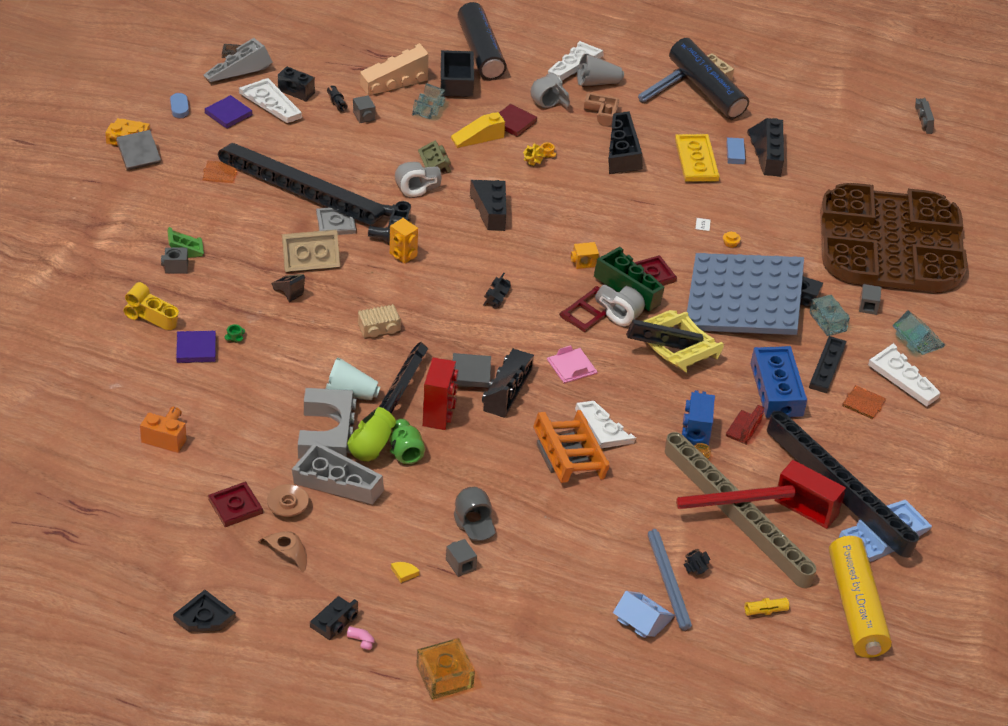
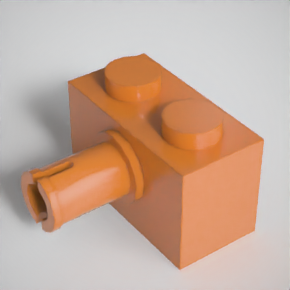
[140,406,187,453]

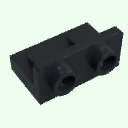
[310,596,359,640]

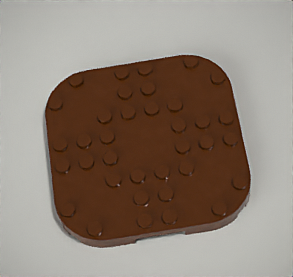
[820,183,967,293]

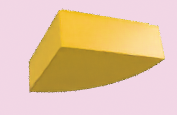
[391,562,420,583]

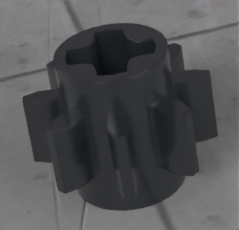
[683,549,711,575]

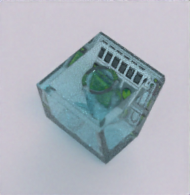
[893,310,946,355]

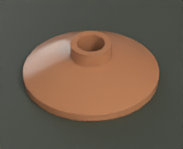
[267,484,309,517]

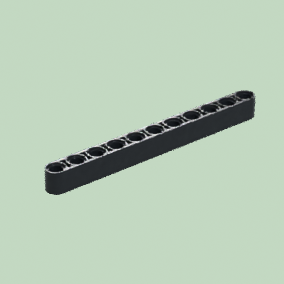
[218,143,385,225]
[766,411,919,558]

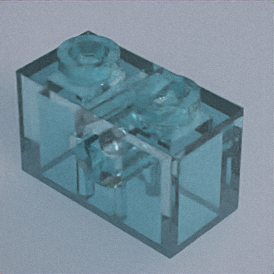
[809,294,850,336]

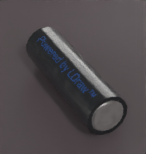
[457,2,507,80]
[669,38,750,119]

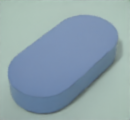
[170,93,189,118]

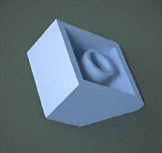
[613,591,675,638]

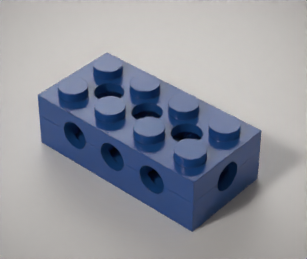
[750,346,807,418]

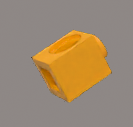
[570,242,599,269]

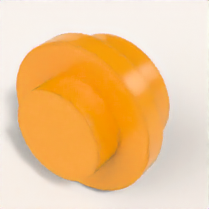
[723,231,741,248]

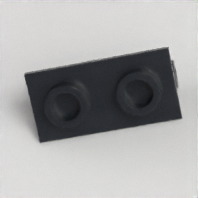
[483,272,511,308]

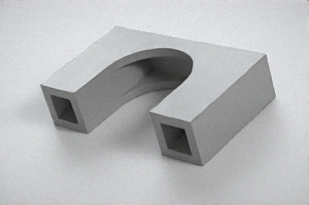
[298,388,356,459]

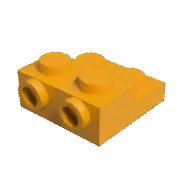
[105,118,150,146]

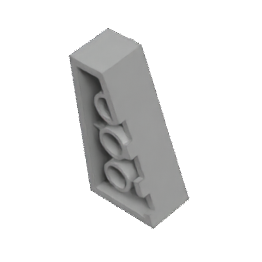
[292,442,384,504]

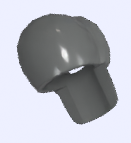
[454,486,495,541]

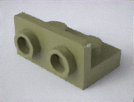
[418,140,451,173]

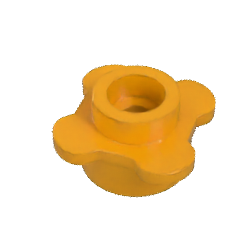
[539,142,556,158]

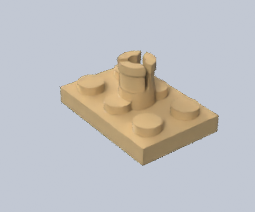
[282,230,340,272]

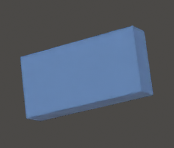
[726,137,745,165]

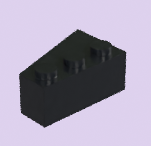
[470,180,506,231]

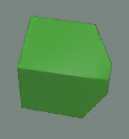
[167,227,204,258]

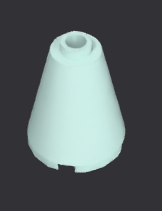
[325,357,381,400]

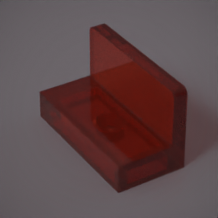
[726,405,765,445]

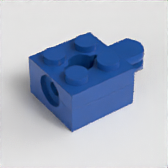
[682,390,715,451]

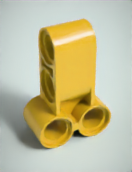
[123,282,179,330]

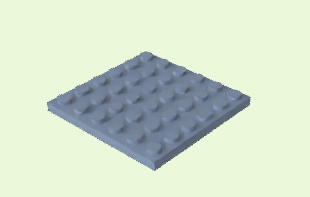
[687,253,804,335]

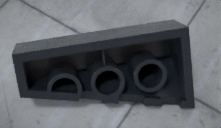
[747,118,784,177]
[481,348,534,418]

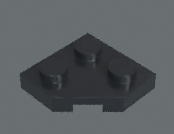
[173,590,236,632]

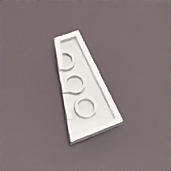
[868,343,940,406]

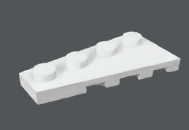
[548,41,604,80]
[239,78,302,123]

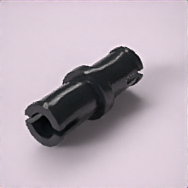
[327,85,348,112]

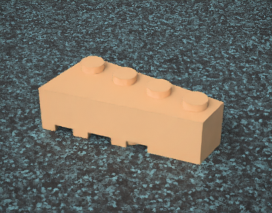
[360,43,429,96]

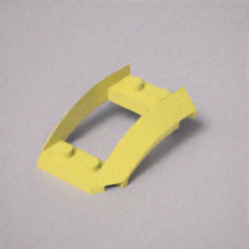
[643,310,724,373]

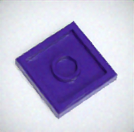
[205,95,253,129]
[176,331,216,363]

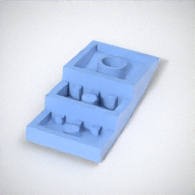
[839,500,932,562]

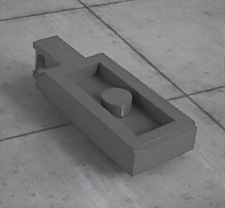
[915,98,934,134]

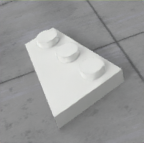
[575,401,636,448]

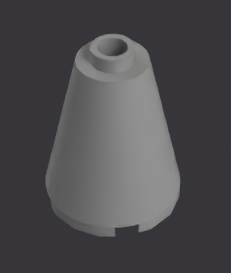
[577,54,624,86]

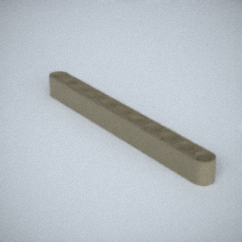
[665,432,817,588]

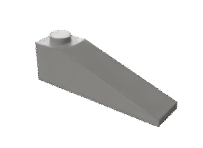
[203,38,273,82]

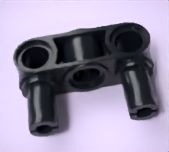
[368,201,411,246]

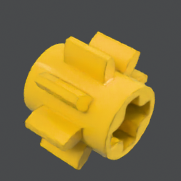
[523,143,545,166]

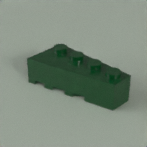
[593,246,665,312]

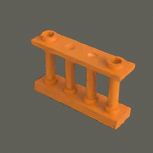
[533,410,610,483]

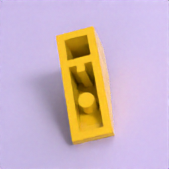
[451,112,505,148]

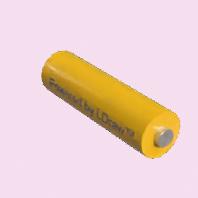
[829,535,892,658]

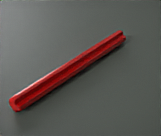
[676,485,796,509]

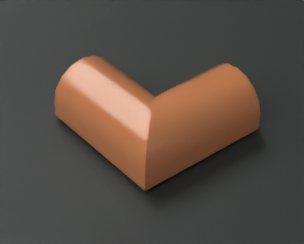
[584,93,620,126]

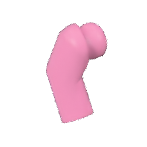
[347,626,374,650]

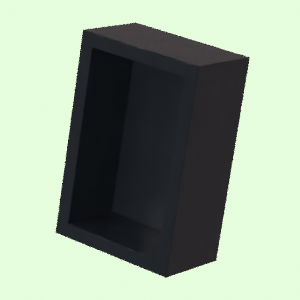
[440,50,474,97]

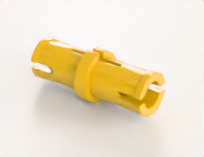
[744,597,789,616]

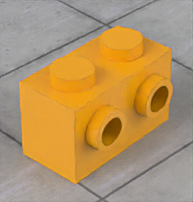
[389,218,418,264]

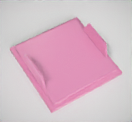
[547,345,598,384]

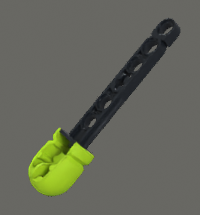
[347,342,428,461]

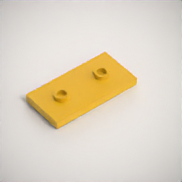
[675,134,719,182]

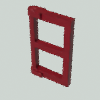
[559,286,607,332]

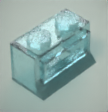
[412,83,446,119]

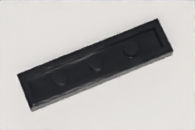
[626,319,703,350]
[809,336,847,393]

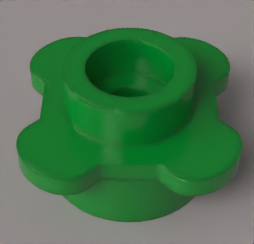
[224,324,245,342]

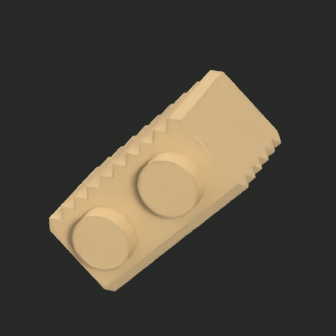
[358,304,401,338]

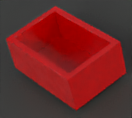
[422,357,459,430]
[774,460,846,529]

